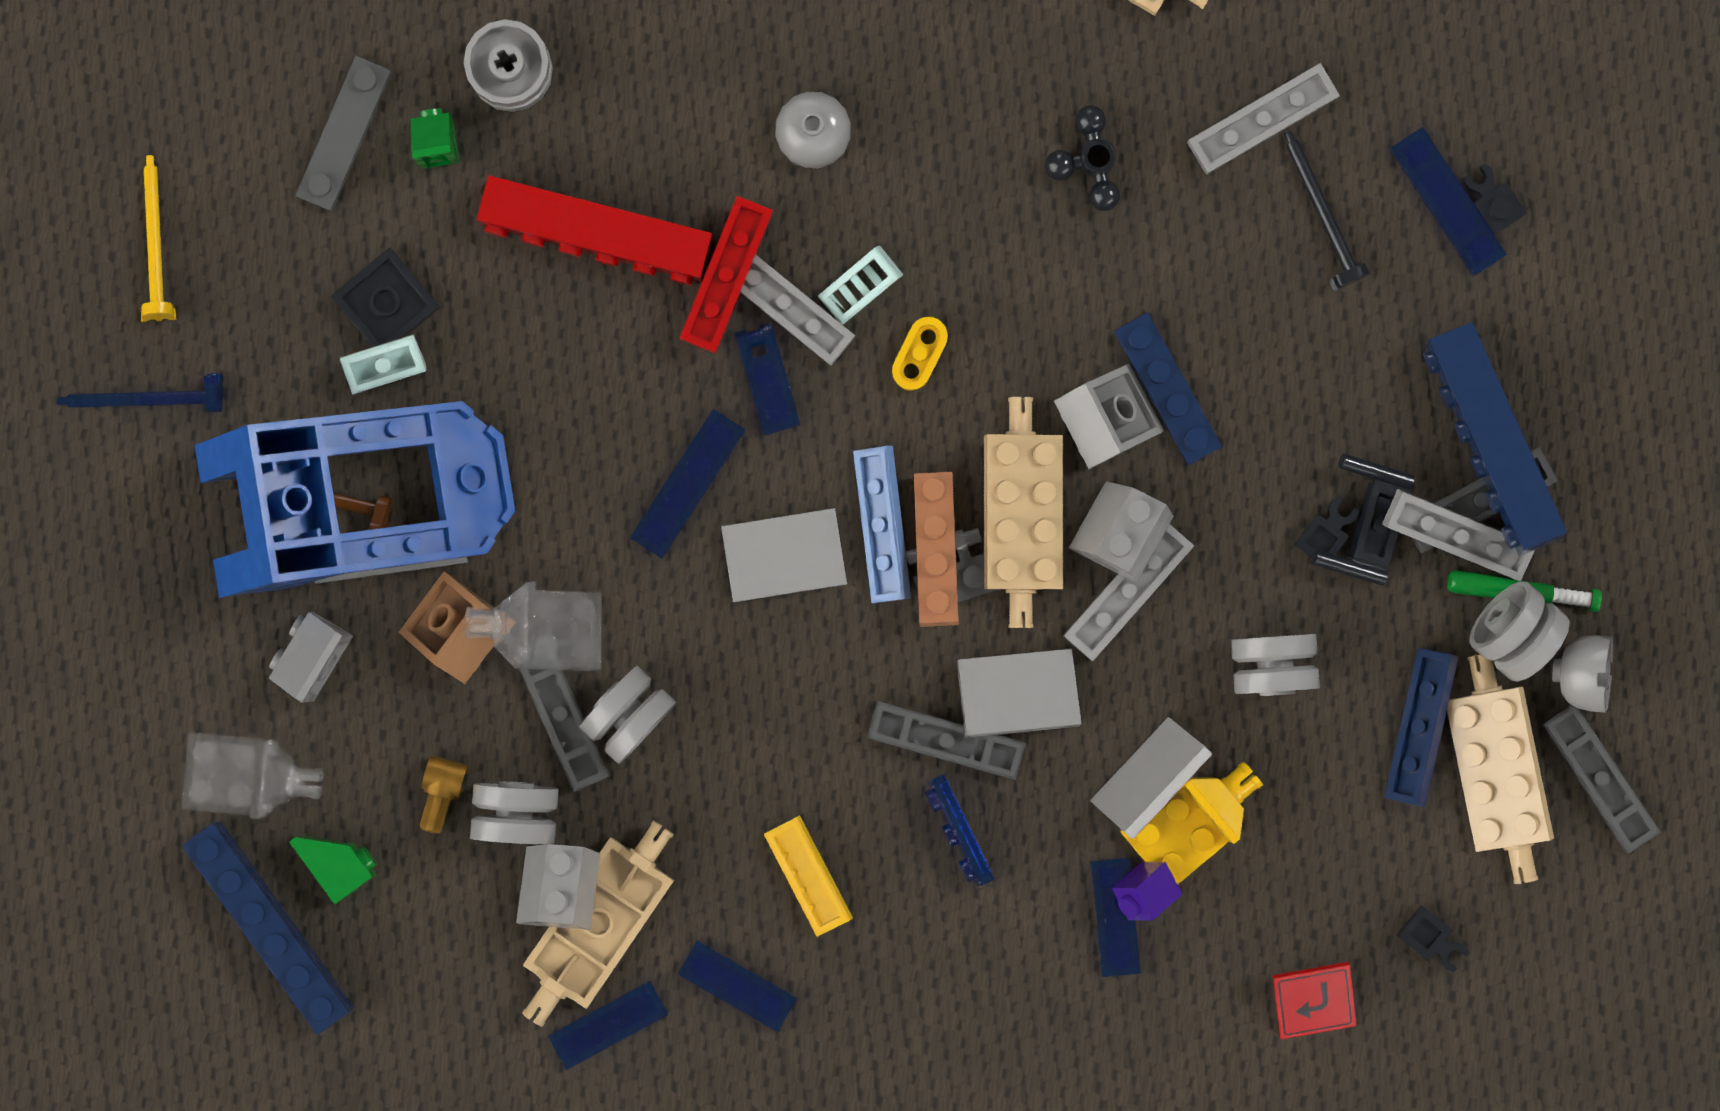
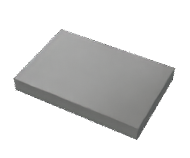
[721,508,847,602]
[957,649,1082,738]
[1090,717,1212,839]

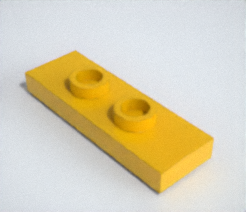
[764,815,853,937]

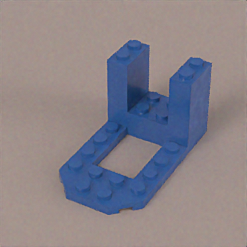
[195,401,515,598]

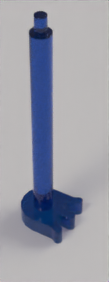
[57,373,223,412]

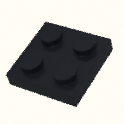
[331,247,441,347]

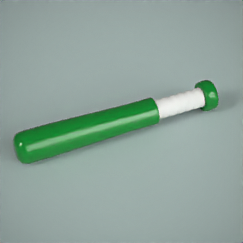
[1447,570,1602,612]

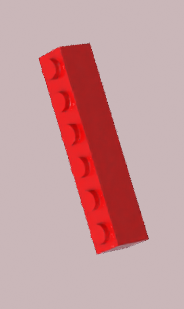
[476,175,714,286]

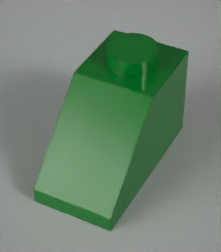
[410,108,460,169]
[289,835,377,905]

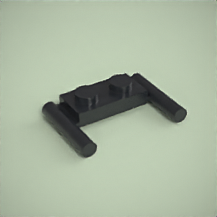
[1311,453,1414,586]

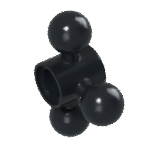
[1045,105,1120,211]

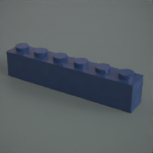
[1423,322,1567,556]
[182,821,355,1035]

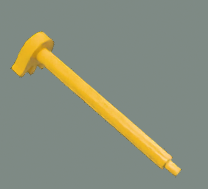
[141,155,176,322]

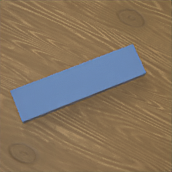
[853,446,911,603]

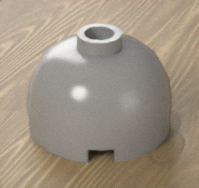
[775,91,851,168]
[1552,635,1613,713]

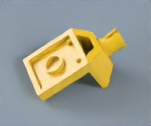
[1120,761,1263,884]

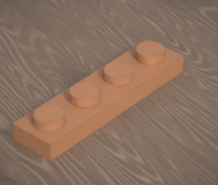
[914,472,959,627]

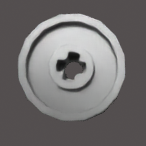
[464,19,553,112]
[1469,581,1570,682]
[1231,634,1320,696]
[579,666,677,764]
[470,781,559,844]

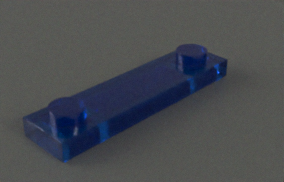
[1389,127,1507,277]

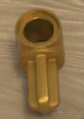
[420,755,469,833]

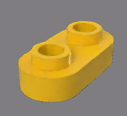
[892,317,948,391]

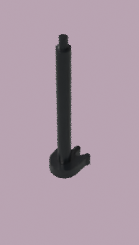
[1284,131,1370,292]

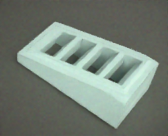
[818,245,903,325]

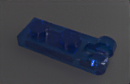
[735,322,801,436]

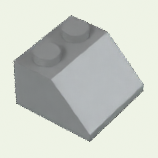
[1054,363,1164,469]
[1069,481,1173,583]
[269,612,353,703]
[516,844,600,930]

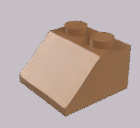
[398,571,511,684]

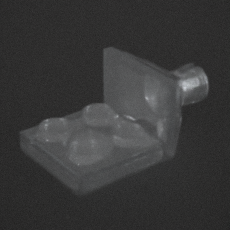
[464,582,602,671]
[181,732,323,819]

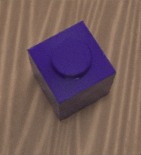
[1111,862,1182,921]

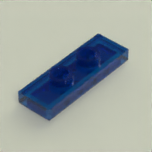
[548,980,669,1070]

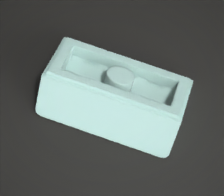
[340,334,426,395]

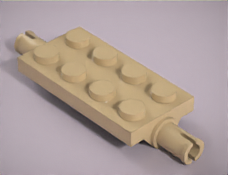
[984,397,1063,628]
[1447,654,1554,884]
[522,821,674,1027]

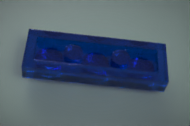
[925,774,994,886]
[1090,857,1141,977]
[678,940,797,1032]

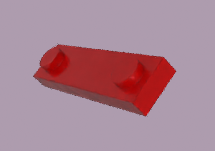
[680,196,773,354]

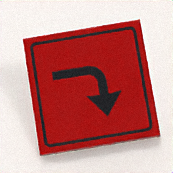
[1272,962,1356,1040]

